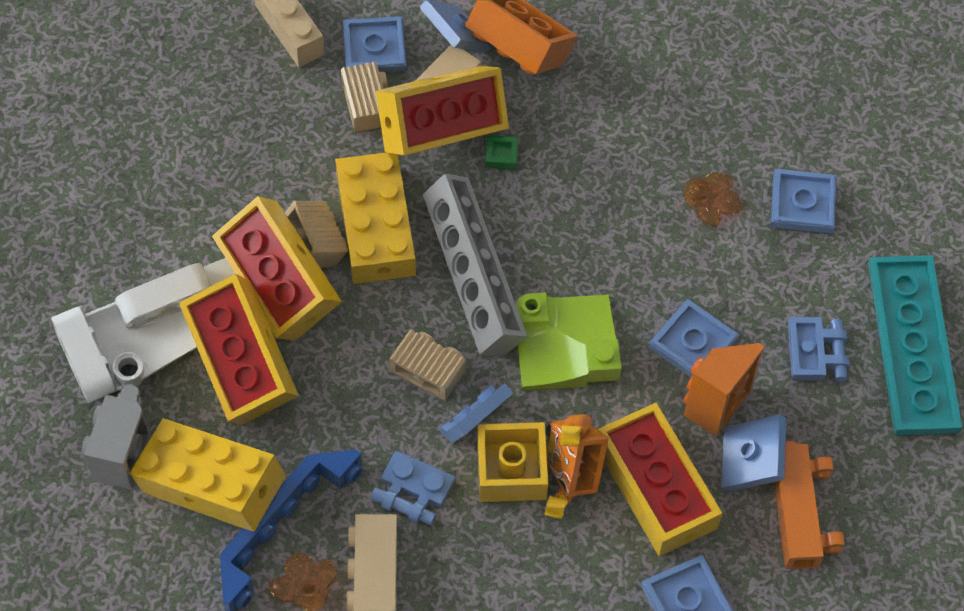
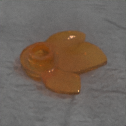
[684,172,743,227]
[268,553,336,611]

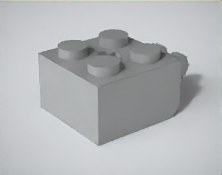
[82,383,150,490]

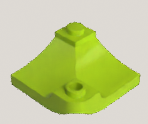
[516,292,622,391]

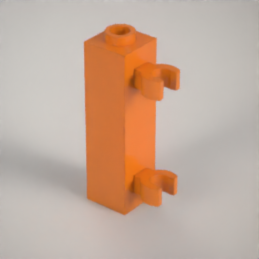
[774,441,845,569]

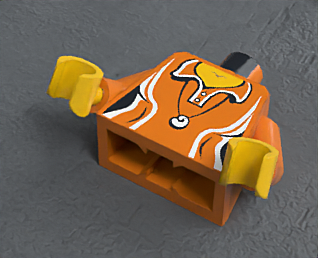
[545,414,609,519]

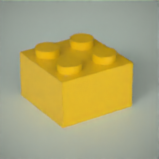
[477,422,548,502]

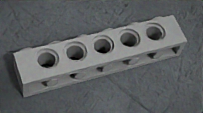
[423,173,527,357]

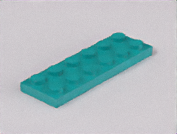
[868,255,962,436]

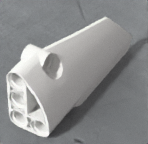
[51,258,235,403]

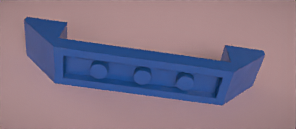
[220,449,363,611]

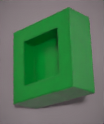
[485,135,518,170]

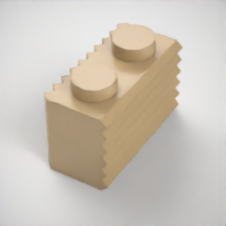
[341,61,388,132]
[285,201,348,269]
[389,329,466,401]

